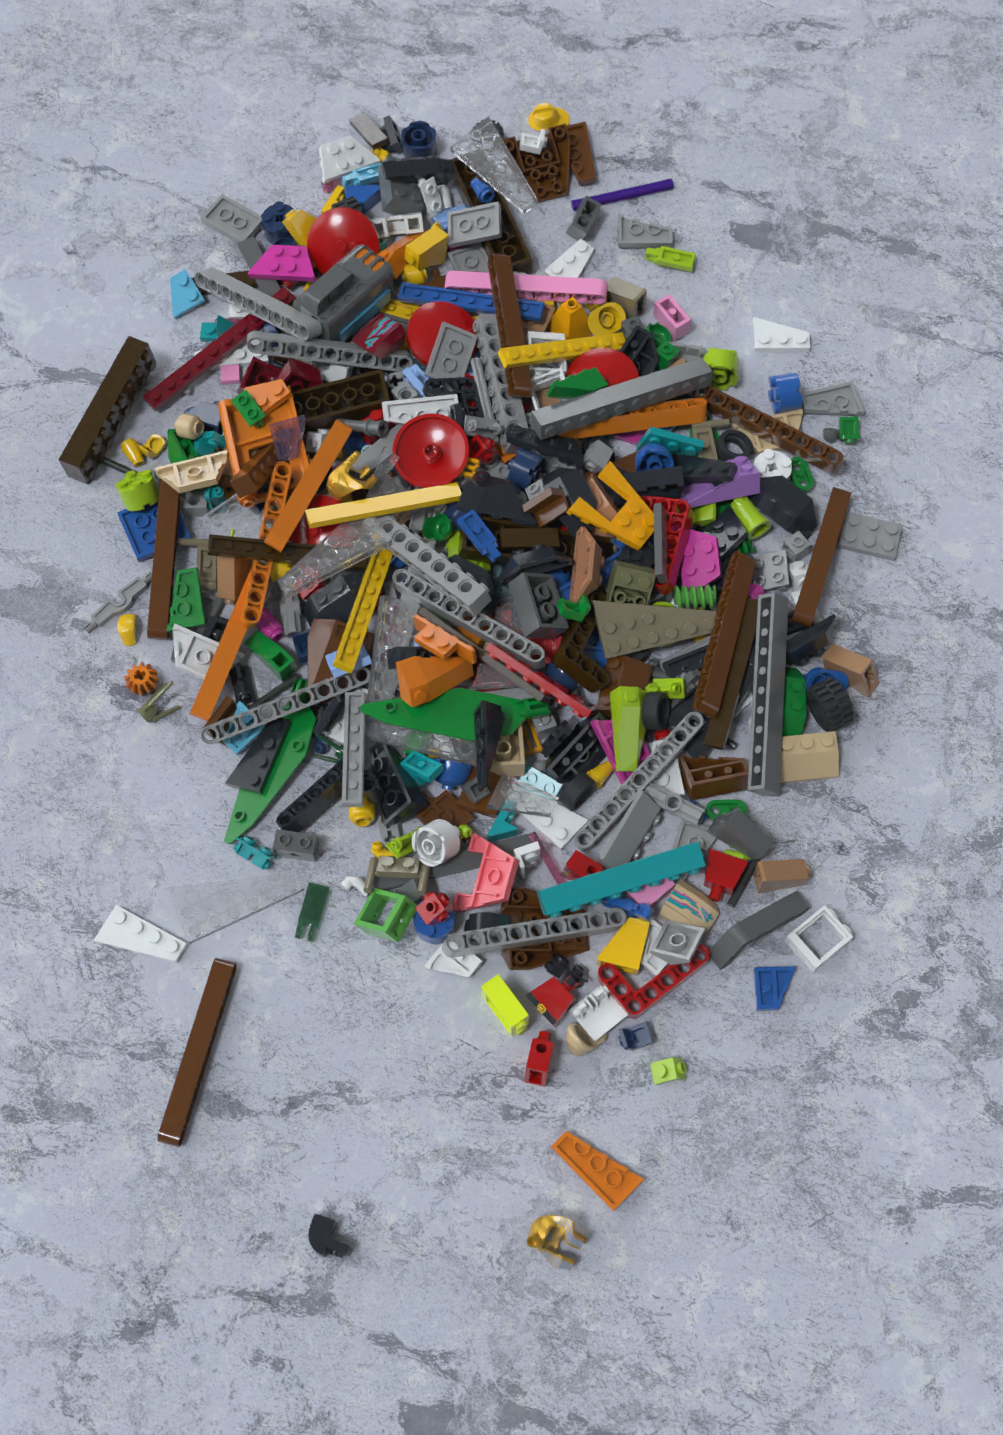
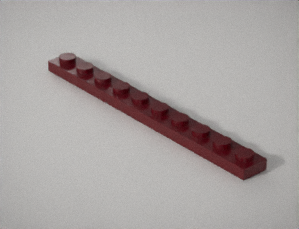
[142,287,296,412]

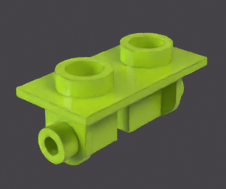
[645,678,685,699]
[385,827,420,859]

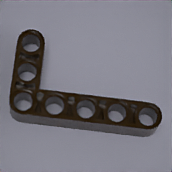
[553,590,610,693]

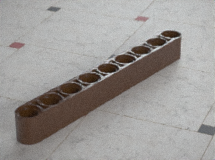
[488,253,532,398]
[694,386,843,474]
[147,479,181,640]
[791,487,852,627]
[693,550,756,718]
[157,958,237,1147]

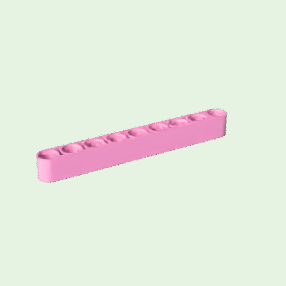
[444,271,608,304]

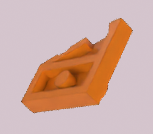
[244,379,293,416]

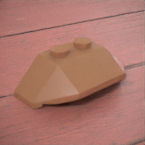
[586,473,619,539]
[569,526,604,603]

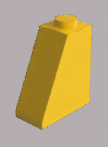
[282,209,317,248]
[404,225,449,269]
[596,917,650,975]

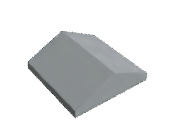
[650,920,705,965]

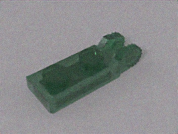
[295,882,330,942]

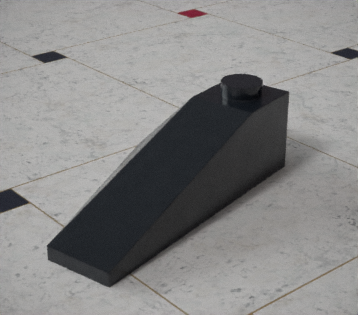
[380,154,455,186]
[473,700,505,791]
[370,737,428,826]

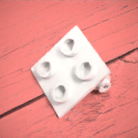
[568,985,628,1042]

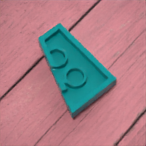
[636,427,704,456]

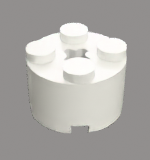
[753,449,792,480]
[412,819,460,867]

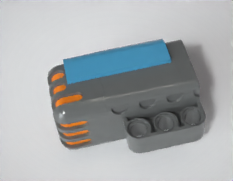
[293,244,393,351]

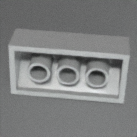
[599,790,661,871]

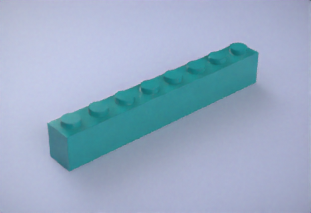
[536,842,706,918]

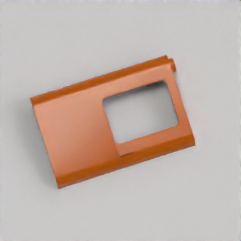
[218,386,309,508]

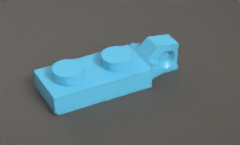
[342,162,381,189]

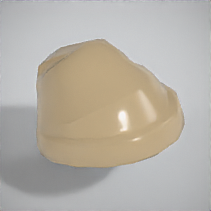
[566,1023,608,1056]

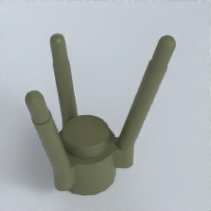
[137,681,180,723]

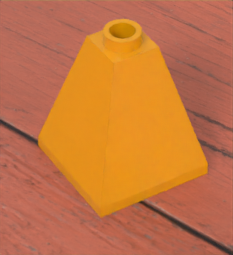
[546,297,593,340]

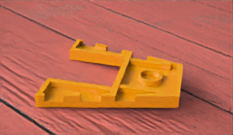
[567,461,654,550]

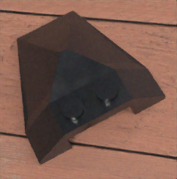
[456,471,538,527]

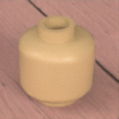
[174,414,204,440]

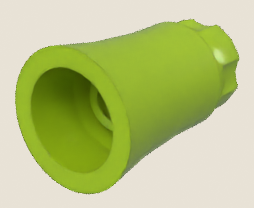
[730,496,771,540]

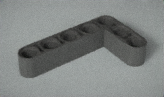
[709,891,810,970]

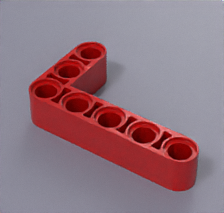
[641,496,694,595]
[597,945,710,1019]

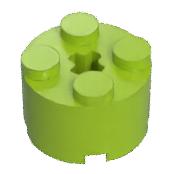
[703,347,740,391]
[115,470,159,511]

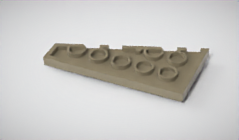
[591,600,716,659]

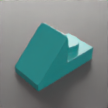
[200,315,235,342]
[193,431,226,456]
[400,750,444,786]
[487,800,519,843]

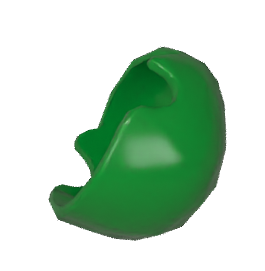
[646,322,671,349]
[422,513,453,543]

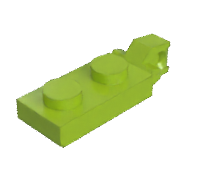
[644,246,696,272]

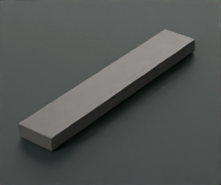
[342,692,366,807]

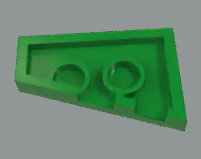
[167,567,206,633]

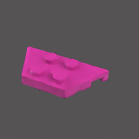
[248,245,316,282]
[677,528,722,590]
[590,720,650,785]

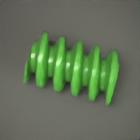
[674,585,716,610]

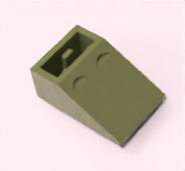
[606,560,656,605]

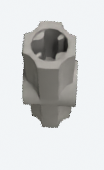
[279,579,302,639]
[644,783,706,827]

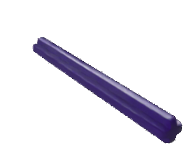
[571,178,674,211]

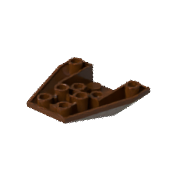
[498,124,570,204]
[307,619,387,705]
[499,887,589,970]

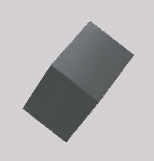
[395,879,439,905]

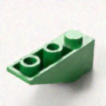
[546,367,608,400]
[243,630,297,682]

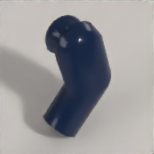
[312,727,329,755]

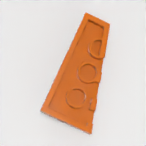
[551,1131,644,1212]

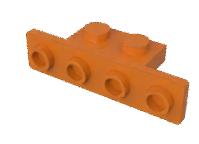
[413,614,477,664]

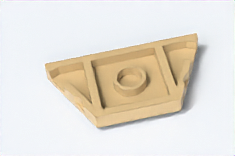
[732,409,803,455]
[155,450,229,493]

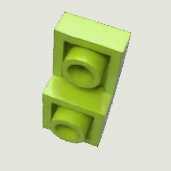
[683,503,716,527]

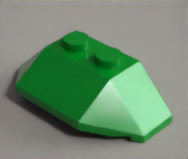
[167,429,217,490]
[782,667,806,737]

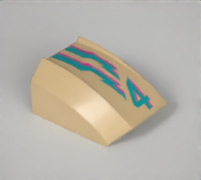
[659,879,719,936]

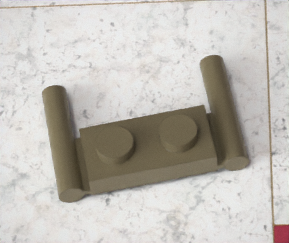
[691,418,730,460]
[178,538,217,591]
[363,856,430,896]

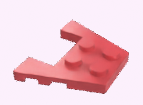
[452,833,519,913]

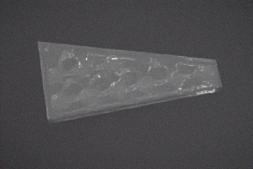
[450,116,538,214]

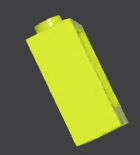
[481,974,529,1037]

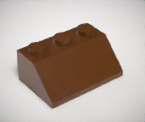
[596,656,653,720]

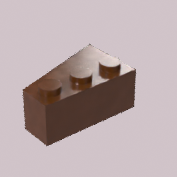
[679,754,749,800]

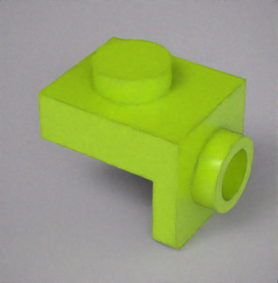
[650,1057,687,1085]

